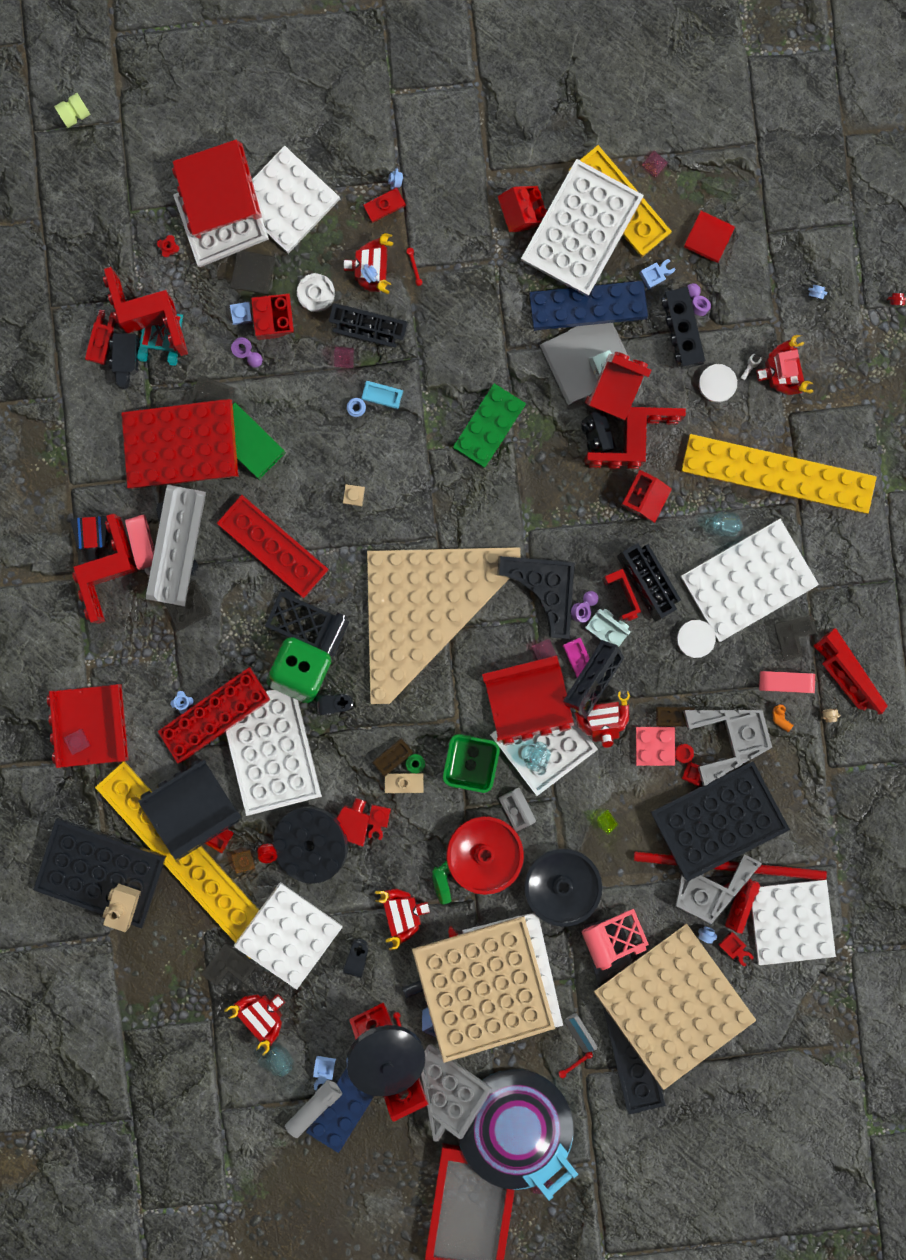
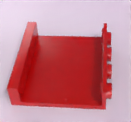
[482,656,575,745]
[47,684,129,768]

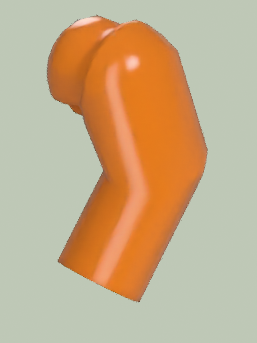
[772,704,793,732]

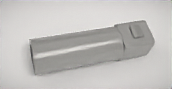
[285,1080,342,1138]

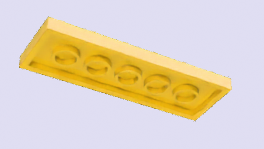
[569,145,672,257]

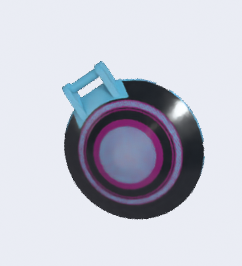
[459,1069,578,1201]

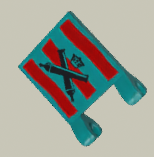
[137,314,183,366]

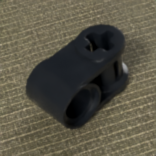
[315,694,353,716]
[343,938,369,978]

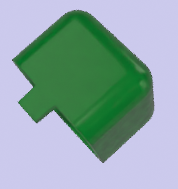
[267,637,331,703]
[443,734,500,793]

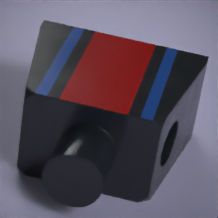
[71,516,110,561]

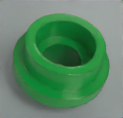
[406,754,425,774]

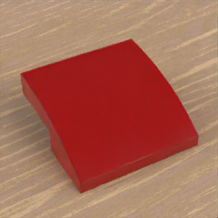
[684,211,735,263]

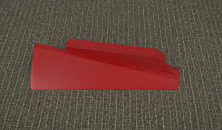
[813,628,887,715]

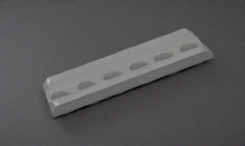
[146,485,206,606]

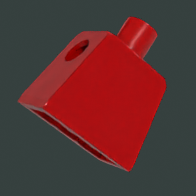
[337,798,370,847]

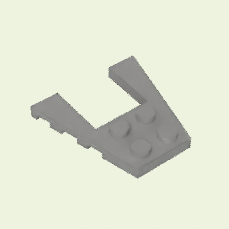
[683,710,772,786]
[675,854,762,924]

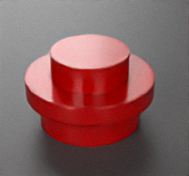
[888,293,906,305]

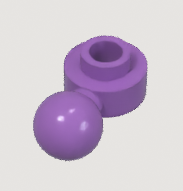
[687,283,711,316]
[231,337,263,368]
[571,591,598,622]

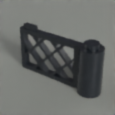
[265,589,349,657]

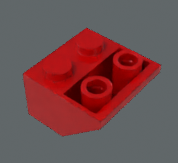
[497,186,547,232]
[251,294,294,340]
[621,470,672,523]

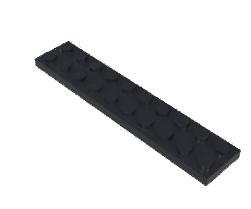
[583,917,666,1115]

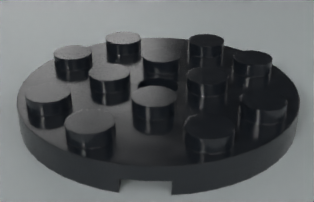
[273,806,348,884]

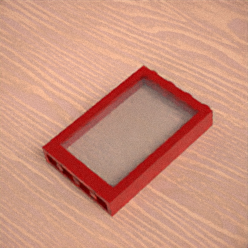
[425,1143,515,1260]

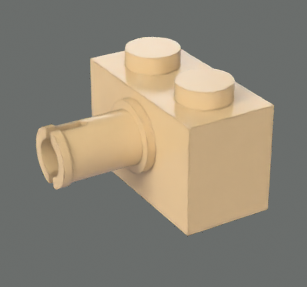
[103,884,141,932]

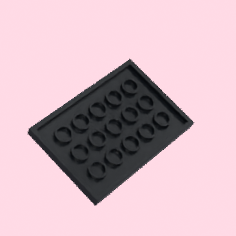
[651,761,790,882]
[33,818,167,929]

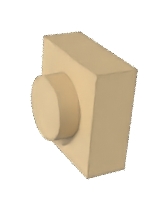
[343,484,365,507]

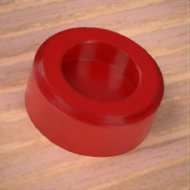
[675,744,694,763]

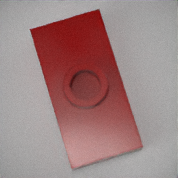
[363,188,406,223]

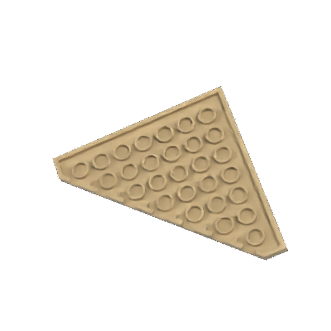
[367,548,521,704]

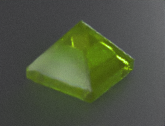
[597,809,618,834]

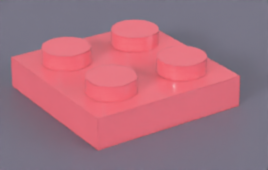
[636,727,675,766]

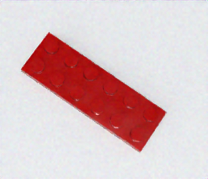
[217,495,329,598]

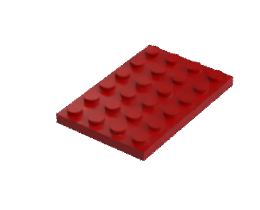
[121,399,238,489]

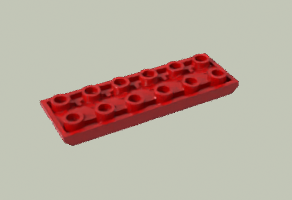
[158,667,271,763]

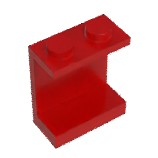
[602,569,641,622]

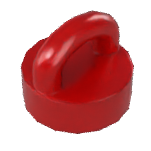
[257,844,277,863]

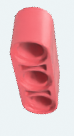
[125,514,154,570]
[759,671,815,693]

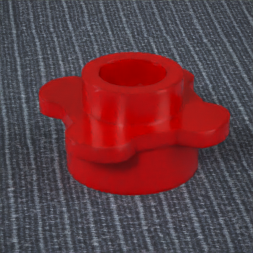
[157,235,180,257]

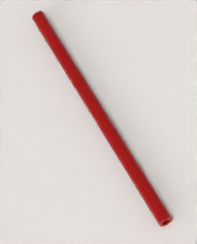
[634,852,827,880]

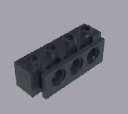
[661,287,706,370]
[329,303,409,348]
[617,543,681,622]

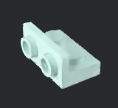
[585,609,630,647]

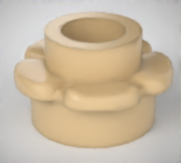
[821,709,841,723]

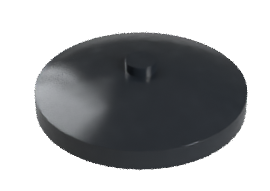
[525,848,602,927]
[346,1025,425,1096]

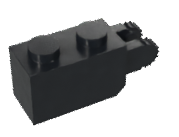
[109,333,139,390]

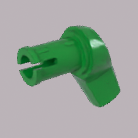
[432,860,452,905]

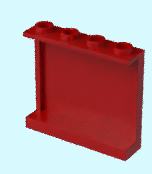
[172,139,262,238]

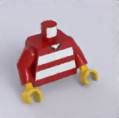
[344,233,393,294]
[756,335,813,395]
[574,691,630,748]
[375,889,430,950]
[224,994,285,1055]

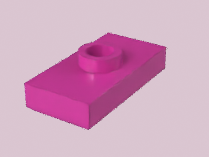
[563,638,590,678]

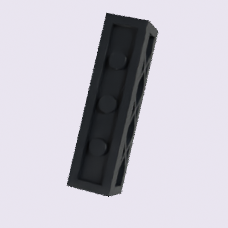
[563,640,625,719]

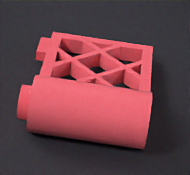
[581,909,649,970]

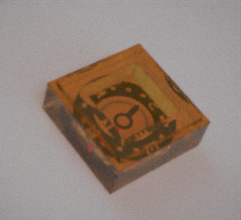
[231,850,256,874]

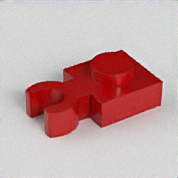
[368,805,391,840]
[718,931,754,966]

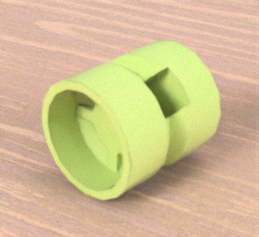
[54,93,91,128]

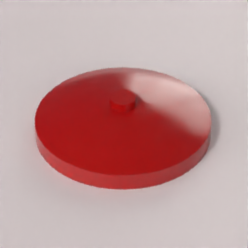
[446,816,524,895]

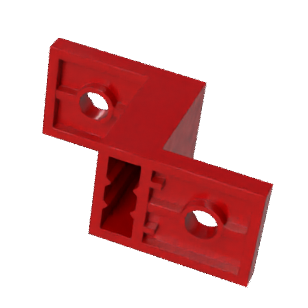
[103,267,188,356]
[584,352,652,420]
[585,407,686,469]
[72,514,138,624]
[349,1002,429,1122]

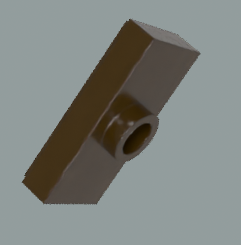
[656,707,695,727]
[372,738,414,777]

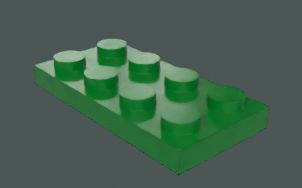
[453,383,526,468]

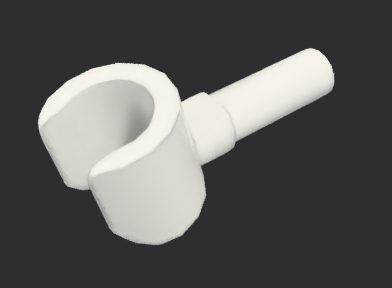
[741,354,761,380]

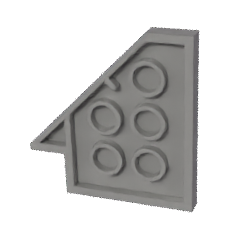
[421,1044,492,1142]

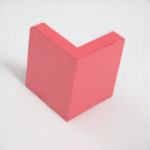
[775,350,799,379]

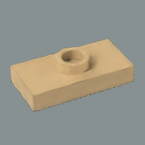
[385,773,423,793]

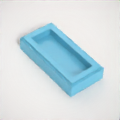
[361,381,403,409]

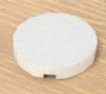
[297,273,335,312]
[699,364,737,403]
[677,620,716,658]

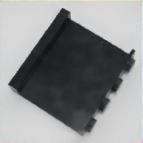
[138,759,242,862]

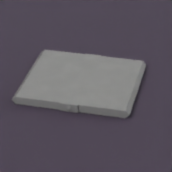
[540,323,631,405]

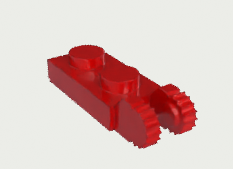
[85,309,115,365]
[725,879,761,934]

